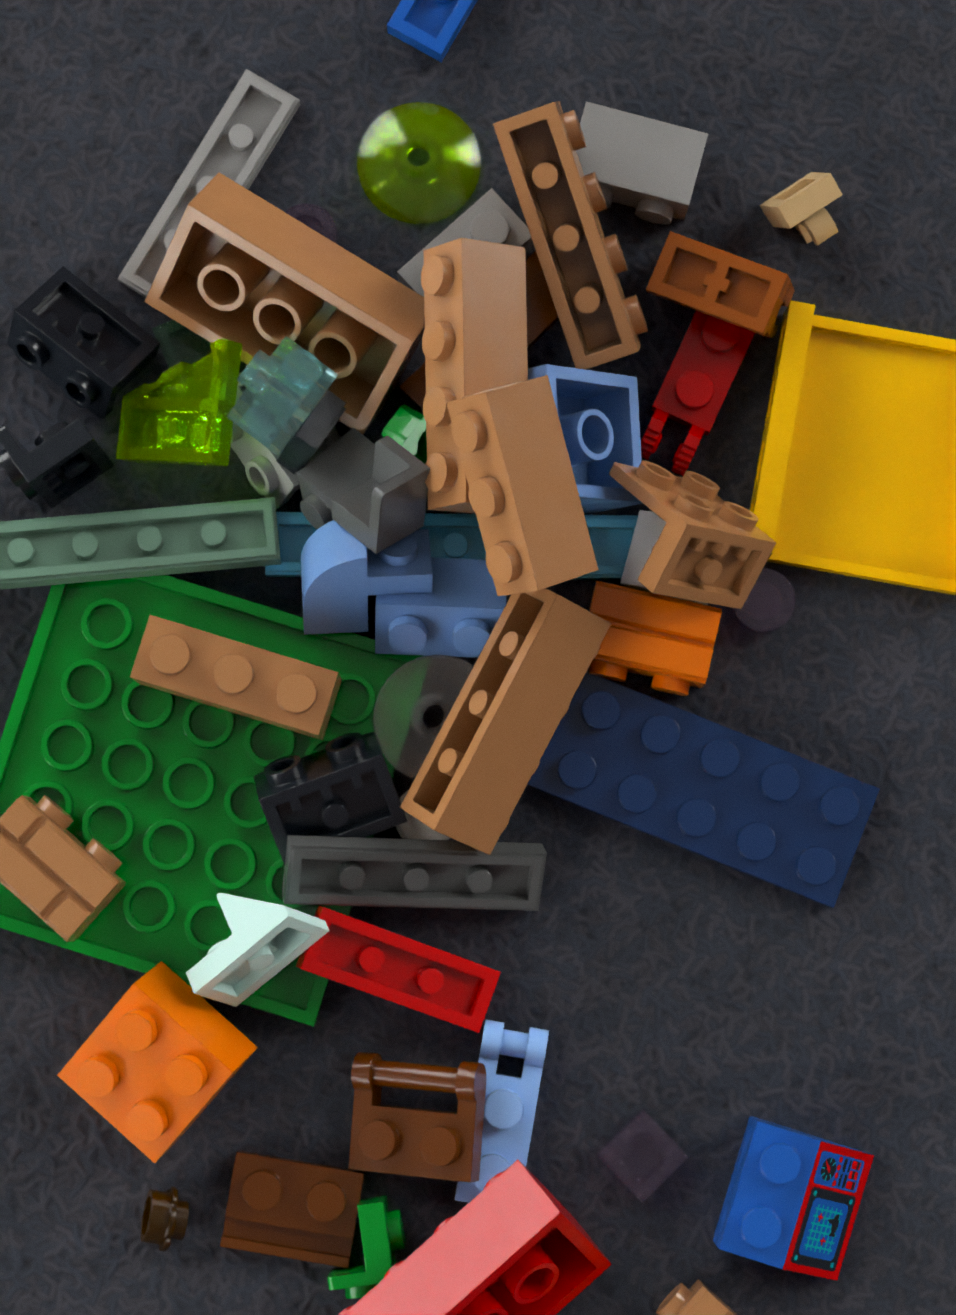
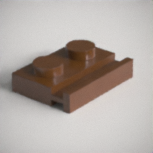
[220,1150,365,1268]

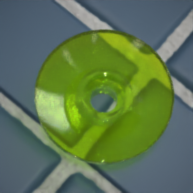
[357,102,481,224]

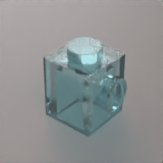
[226,336,338,456]

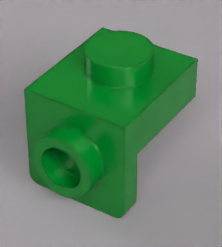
[327,1195,405,1299]

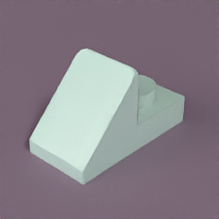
[186,893,329,1007]

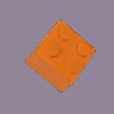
[57,961,258,1163]

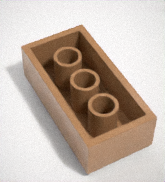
[144,172,425,435]

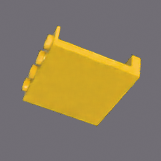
[750,300,956,595]

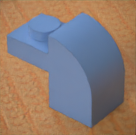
[301,520,433,635]

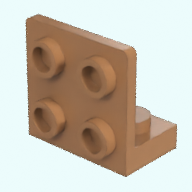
[609,461,776,609]

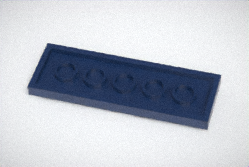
[527,671,880,908]

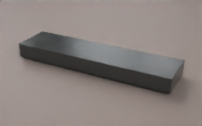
[282,835,547,911]

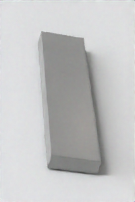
[118,69,301,298]

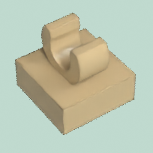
[760,172,843,245]

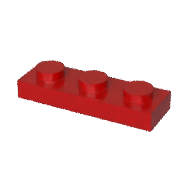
[295,905,501,1033]

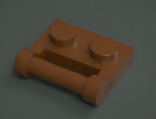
[348,1052,486,1183]

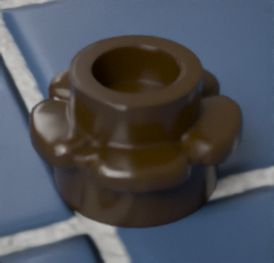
[140,1186,189,1252]

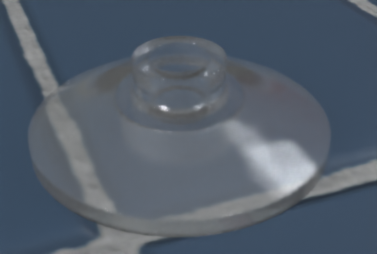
[373,655,474,779]

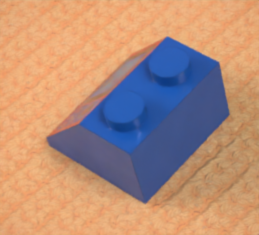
[713,1116,874,1281]

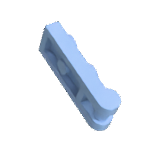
[455,1019,549,1203]

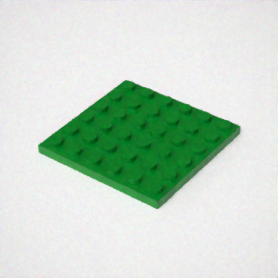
[0,575,430,1027]

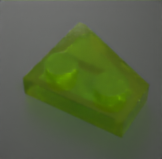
[116,339,242,466]

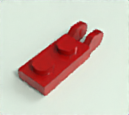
[641,311,755,476]

